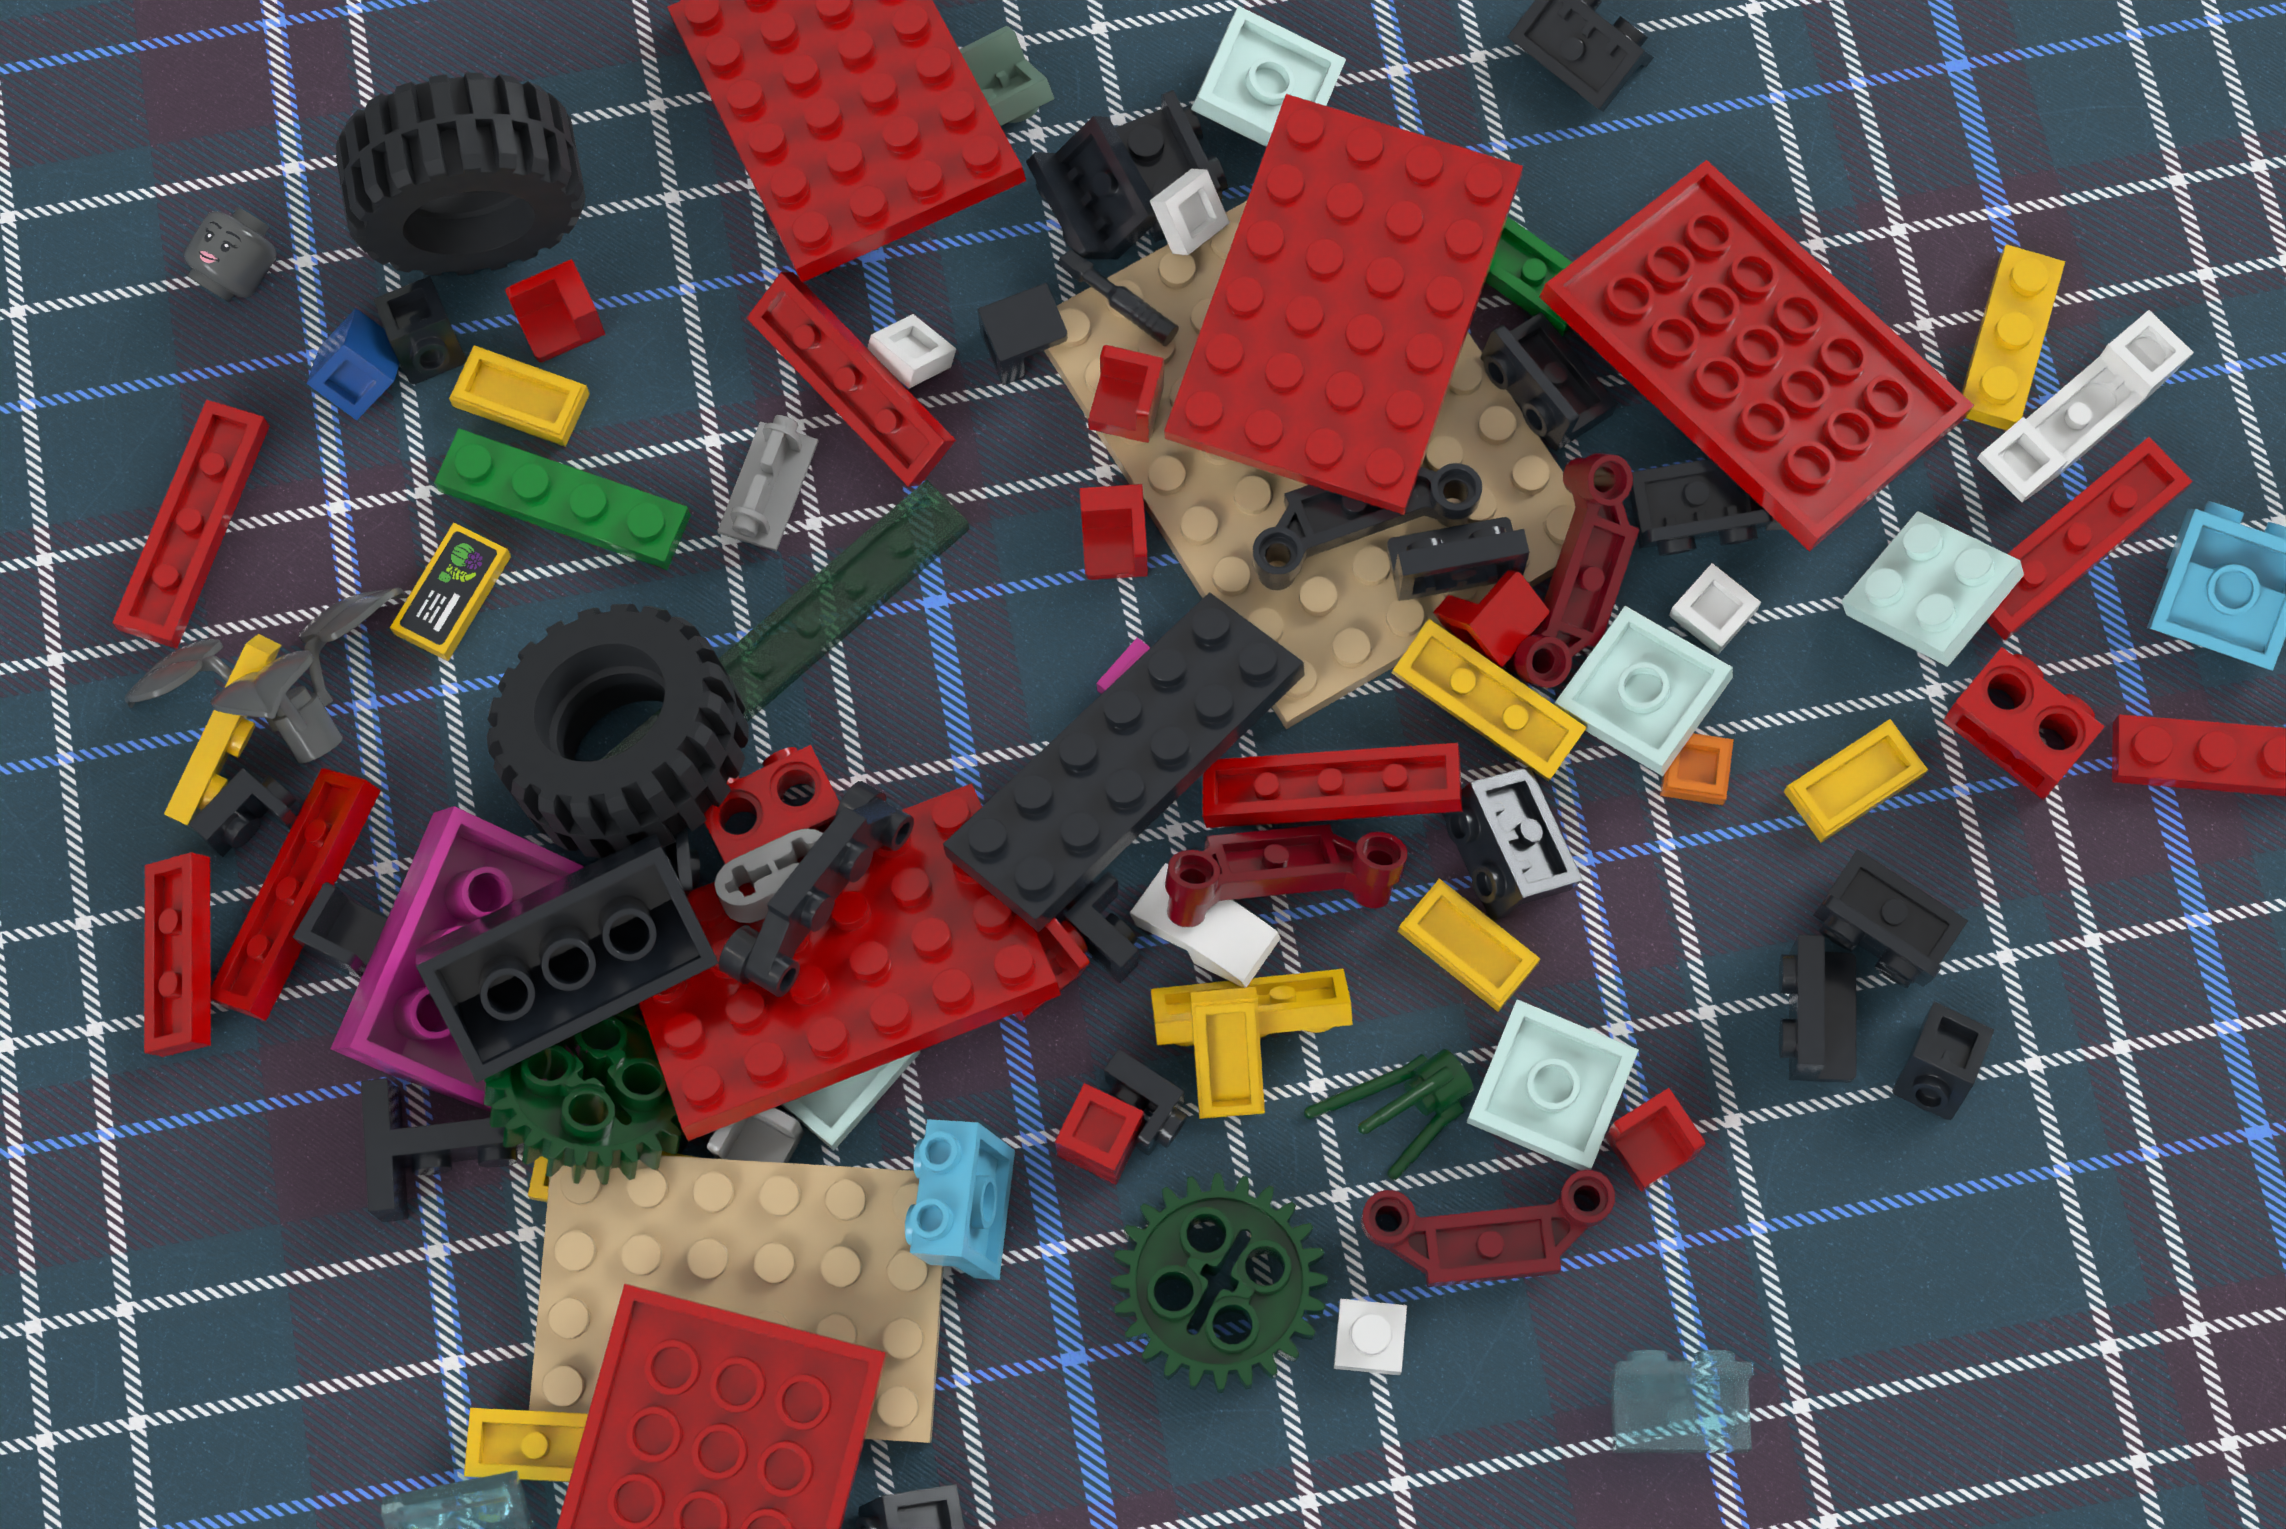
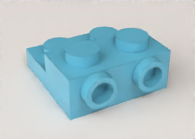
[2147,501,2286,671]
[905,1119,1015,1280]

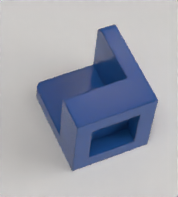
[306,308,400,420]

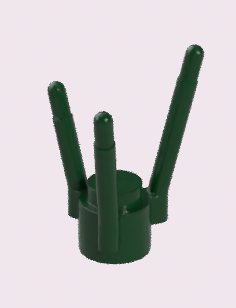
[1304,1049,1474,1180]

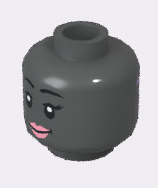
[183,207,277,303]

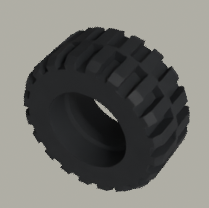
[336,73,586,276]
[486,604,749,858]

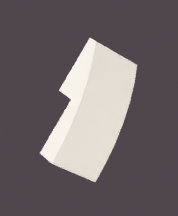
[1130,863,1281,988]

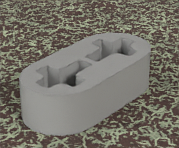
[715,829,823,923]

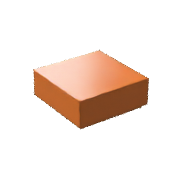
[1660,733,1734,805]

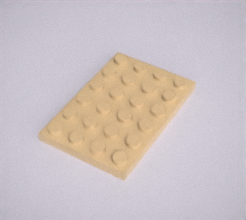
[529,1156,944,1443]

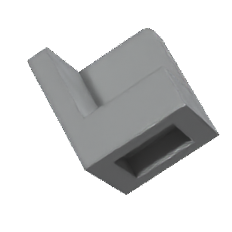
[707,1108,805,1163]

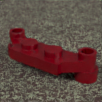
[1504,453,1640,688]
[1165,824,1408,927]
[1361,1170,1615,1287]

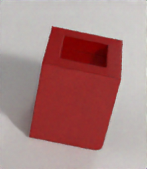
[505,259,606,362]
[1088,345,1164,443]
[1080,484,1148,580]
[1432,570,1550,667]
[1055,1083,1145,1185]
[1605,1088,1706,1192]

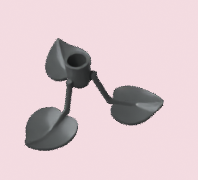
[125,588,406,763]

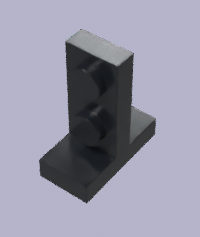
[361,1078,524,1222]

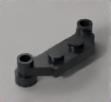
[1252,463,1482,590]
[719,781,914,997]

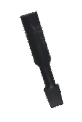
[1058,249,1179,346]

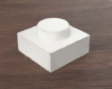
[1150,169,1230,255]
[867,314,956,388]
[1669,563,1761,655]
[1334,1299,1407,1375]

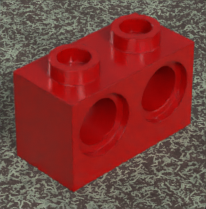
[1942,647,2105,800]
[704,745,840,864]

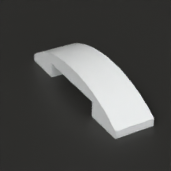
[1977,310,2194,502]

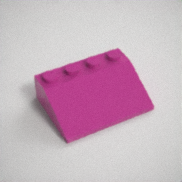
[331,806,584,1112]

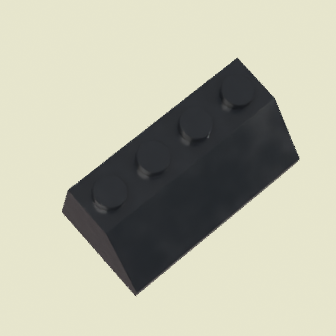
[416,834,719,1083]

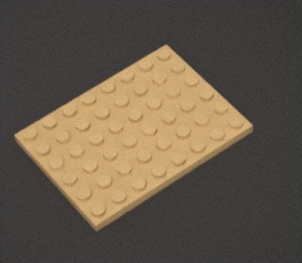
[1044,201,1575,729]

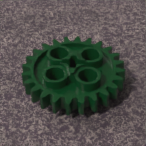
[483,1004,685,1185]
[1111,1173,1328,1393]

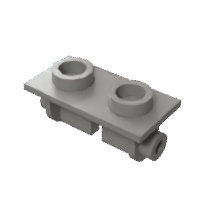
[717,415,819,552]

